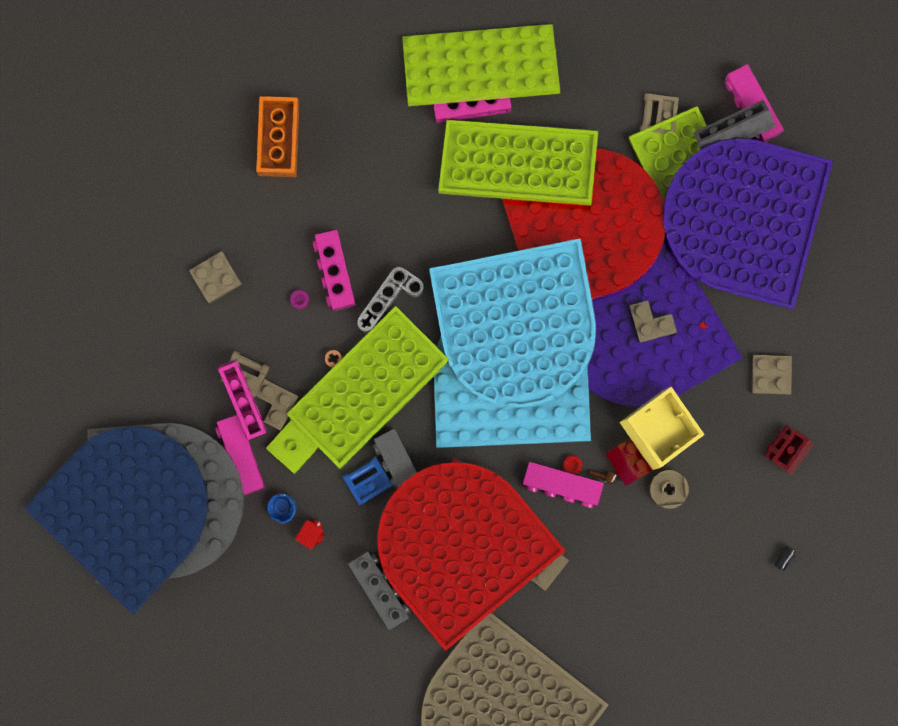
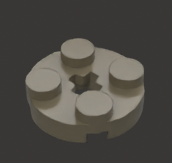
[650,470,689,509]

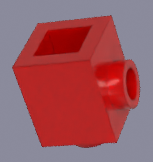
[295,519,325,550]

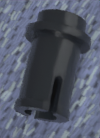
[774,546,796,572]

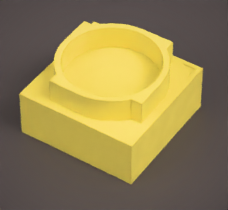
[620,387,704,470]

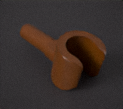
[589,470,617,484]

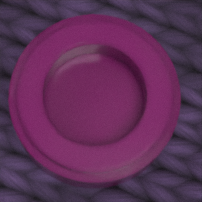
[290,290,309,310]

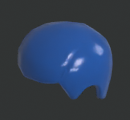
[267,493,297,524]

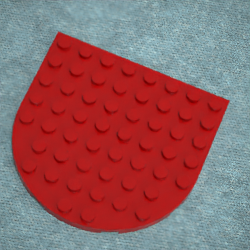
[502,148,665,300]
[378,462,565,651]

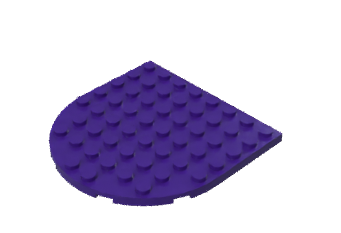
[663,139,833,309]
[587,236,743,407]

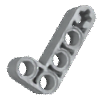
[357,267,424,333]

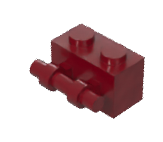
[764,425,814,476]
[605,438,652,486]

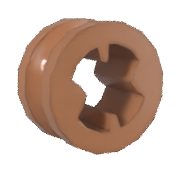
[325,350,342,368]

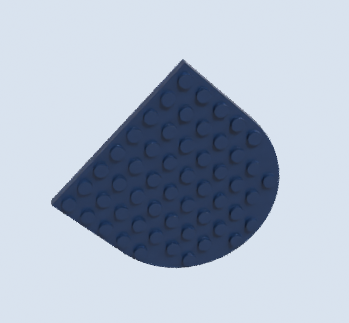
[24,427,208,615]

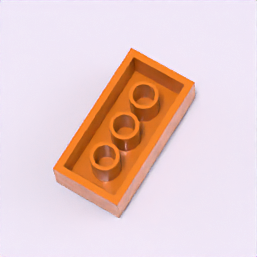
[256,96,299,177]

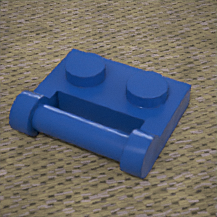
[342,456,393,505]

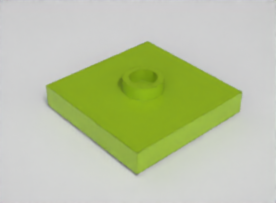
[266,420,319,474]

